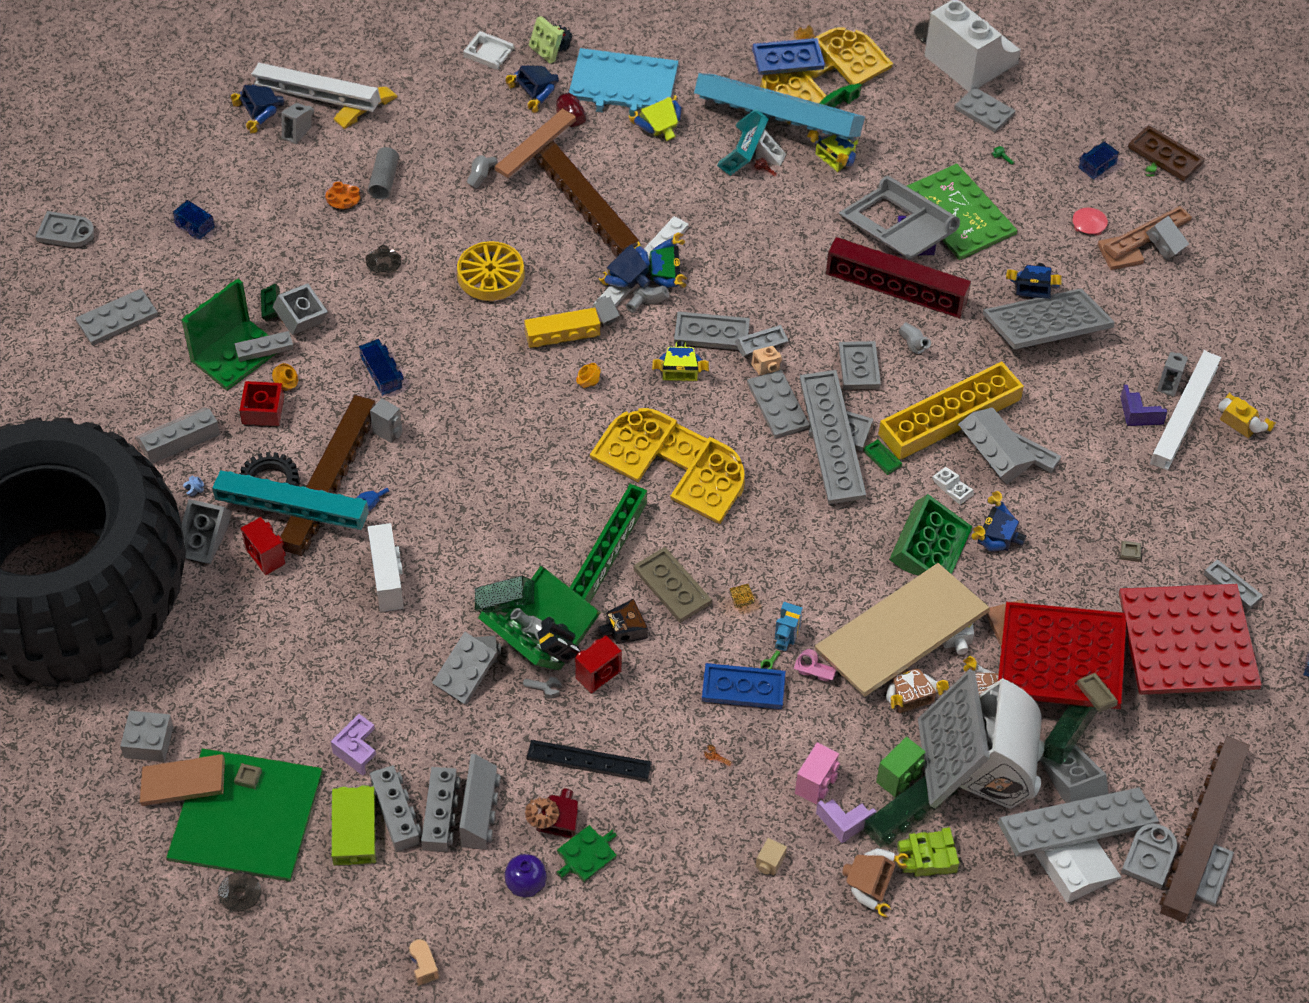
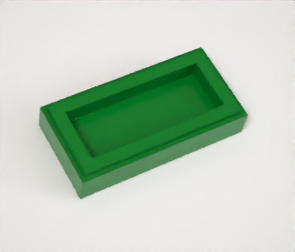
[863,439,902,475]

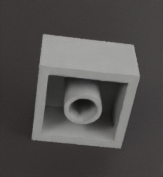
[273,283,328,335]
[120,711,174,762]

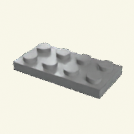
[75,289,158,345]
[674,312,750,350]
[747,370,810,438]

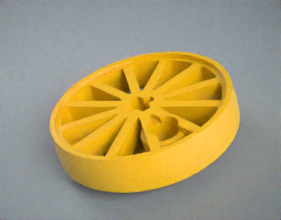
[457,241,525,301]

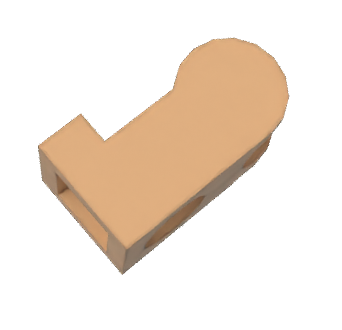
[409,940,439,986]

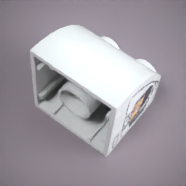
[959,678,1044,809]

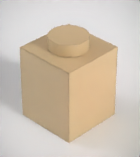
[756,838,787,876]

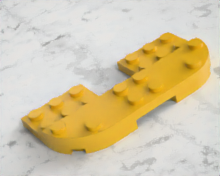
[760,27,893,124]
[590,408,745,524]

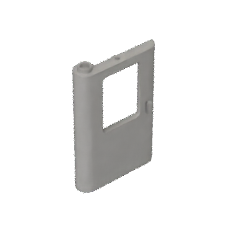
[839,176,960,259]

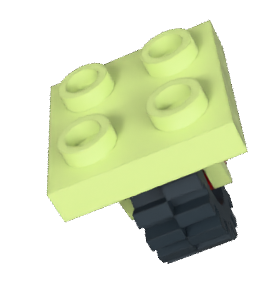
[529,16,573,63]

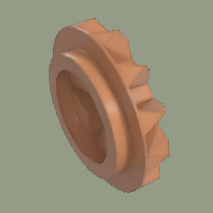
[525,796,559,829]

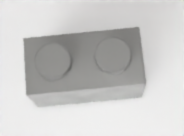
[1146,216,1189,260]
[370,399,403,443]

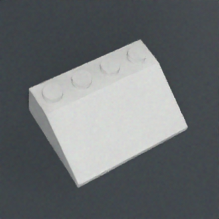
[1034,839,1121,903]

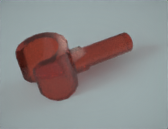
[754,158,777,176]

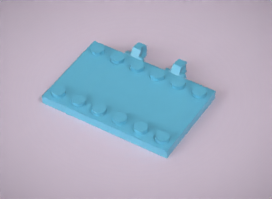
[569,48,678,117]

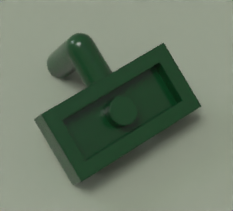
[261,283,285,321]

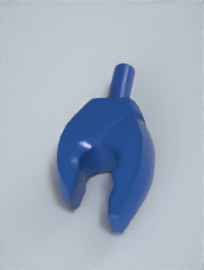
[356,488,389,511]

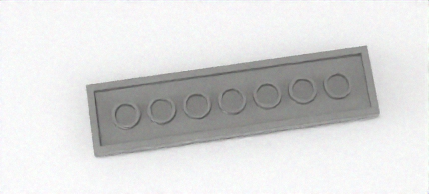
[800,370,866,504]
[998,787,1159,857]

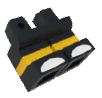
[537,617,580,664]

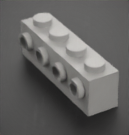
[370,765,422,852]
[421,767,461,852]

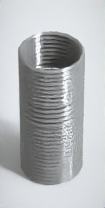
[368,147,399,199]

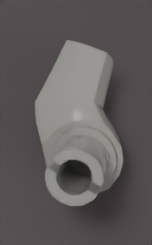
[511,608,542,643]

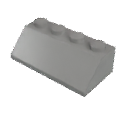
[135,407,220,464]
[958,407,1036,484]
[460,754,501,850]

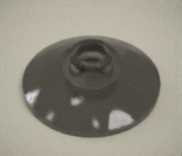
[218,872,261,912]

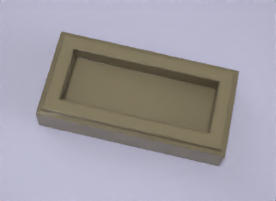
[1077,673,1118,713]

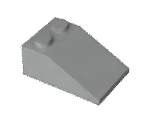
[182,499,232,564]
[1040,745,1108,803]

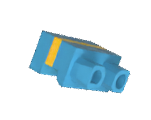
[775,602,803,651]

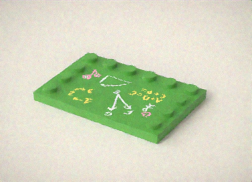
[907,164,1018,260]

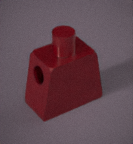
[536,788,579,839]

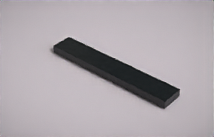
[526,740,652,782]

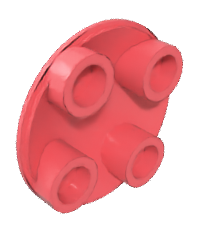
[1072,207,1108,235]

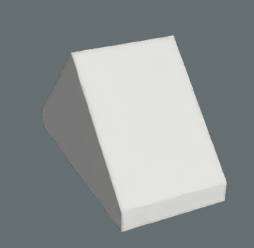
[755,130,786,166]

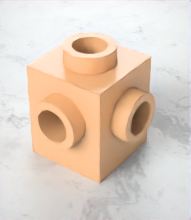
[751,346,782,376]

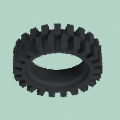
[239,452,300,486]

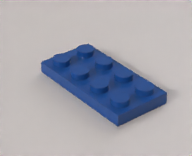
[752,38,825,75]
[702,663,786,709]

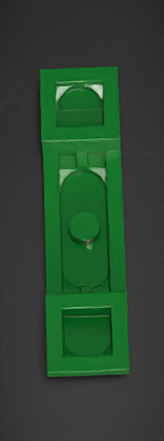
[819,83,862,108]

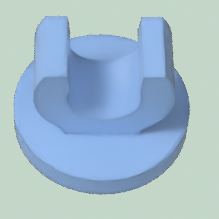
[183,476,204,497]

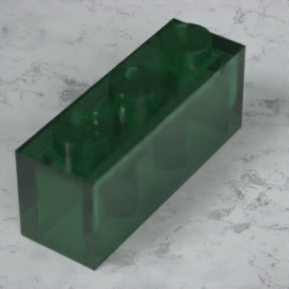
[474,575,534,613]

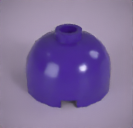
[504,854,547,897]

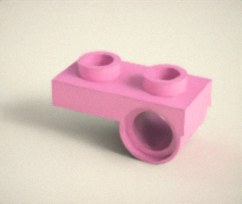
[794,649,837,681]

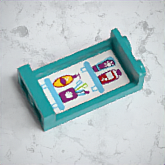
[717,109,768,176]

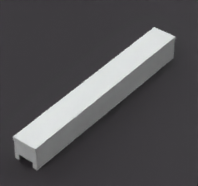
[251,63,381,112]
[1150,350,1221,470]

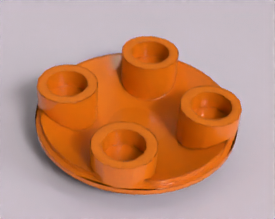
[325,181,360,209]

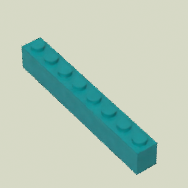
[212,470,369,530]

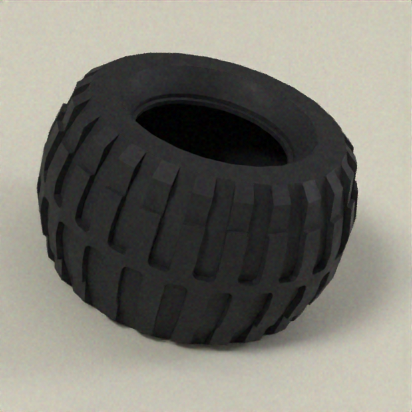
[0,417,186,687]

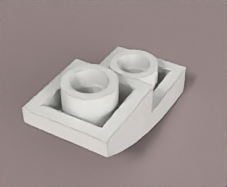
[932,467,974,505]

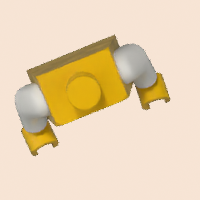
[1218,392,1276,439]

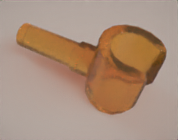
[704,744,732,766]

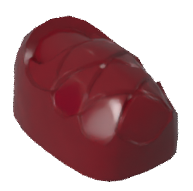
[556,93,586,127]

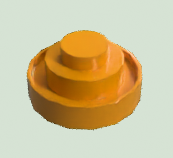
[272,363,298,391]
[576,363,601,388]

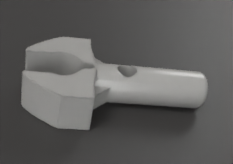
[523,677,562,698]

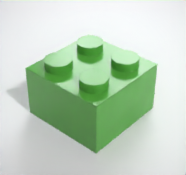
[876,736,926,797]

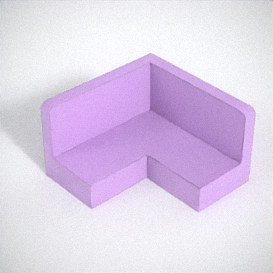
[331,714,376,776]
[816,799,877,843]

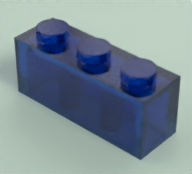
[359,339,404,396]

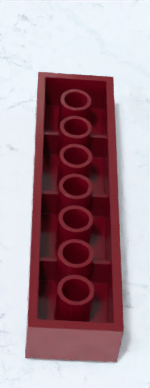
[826,237,971,319]

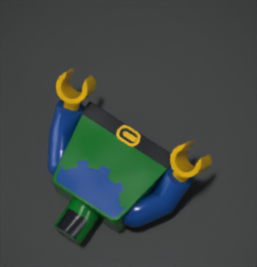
[648,232,687,288]

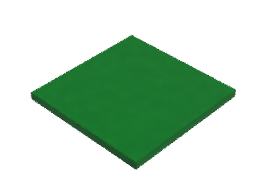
[166,748,323,882]

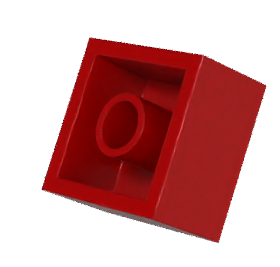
[239,381,285,426]
[241,517,286,576]
[575,635,622,694]

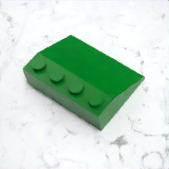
[889,494,973,576]

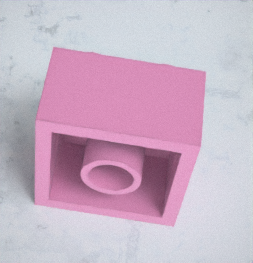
[795,742,840,805]

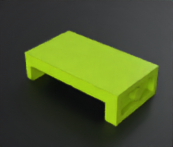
[332,785,376,866]

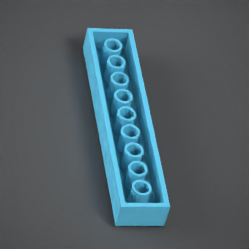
[694,73,865,139]

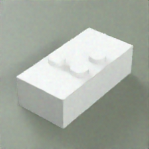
[368,523,404,612]

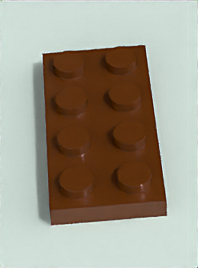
[1128,125,1205,181]

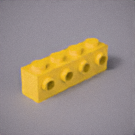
[524,308,600,348]

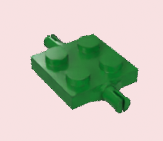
[556,825,617,882]

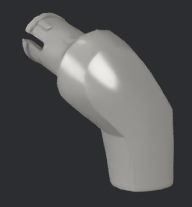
[467,155,498,189]
[626,286,669,313]
[899,322,931,354]

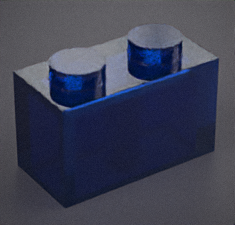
[1078,141,1120,180]
[173,200,215,239]

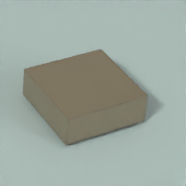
[1120,541,1141,562]
[234,763,262,789]

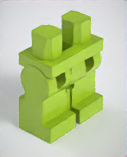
[897,827,959,877]

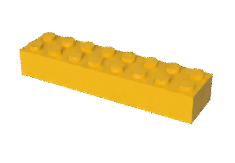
[878,361,1024,460]

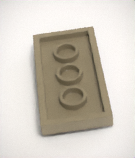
[633,547,712,623]

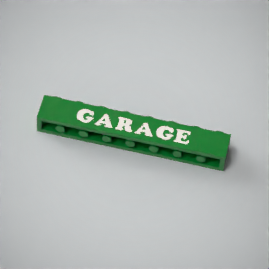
[570,484,647,603]

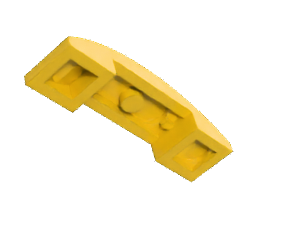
[334,87,398,129]

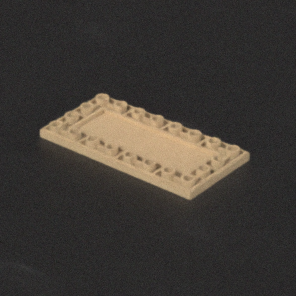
[815,563,990,697]

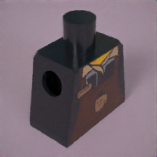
[598,599,648,644]

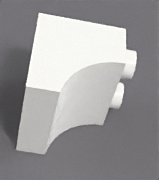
[925,0,1021,92]

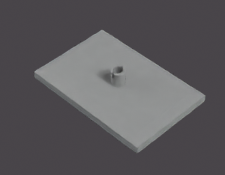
[983,288,1115,350]
[918,669,990,809]

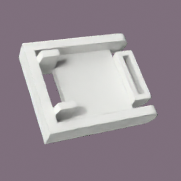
[463,31,514,70]

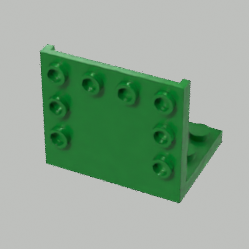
[181,278,277,391]
[478,566,601,671]

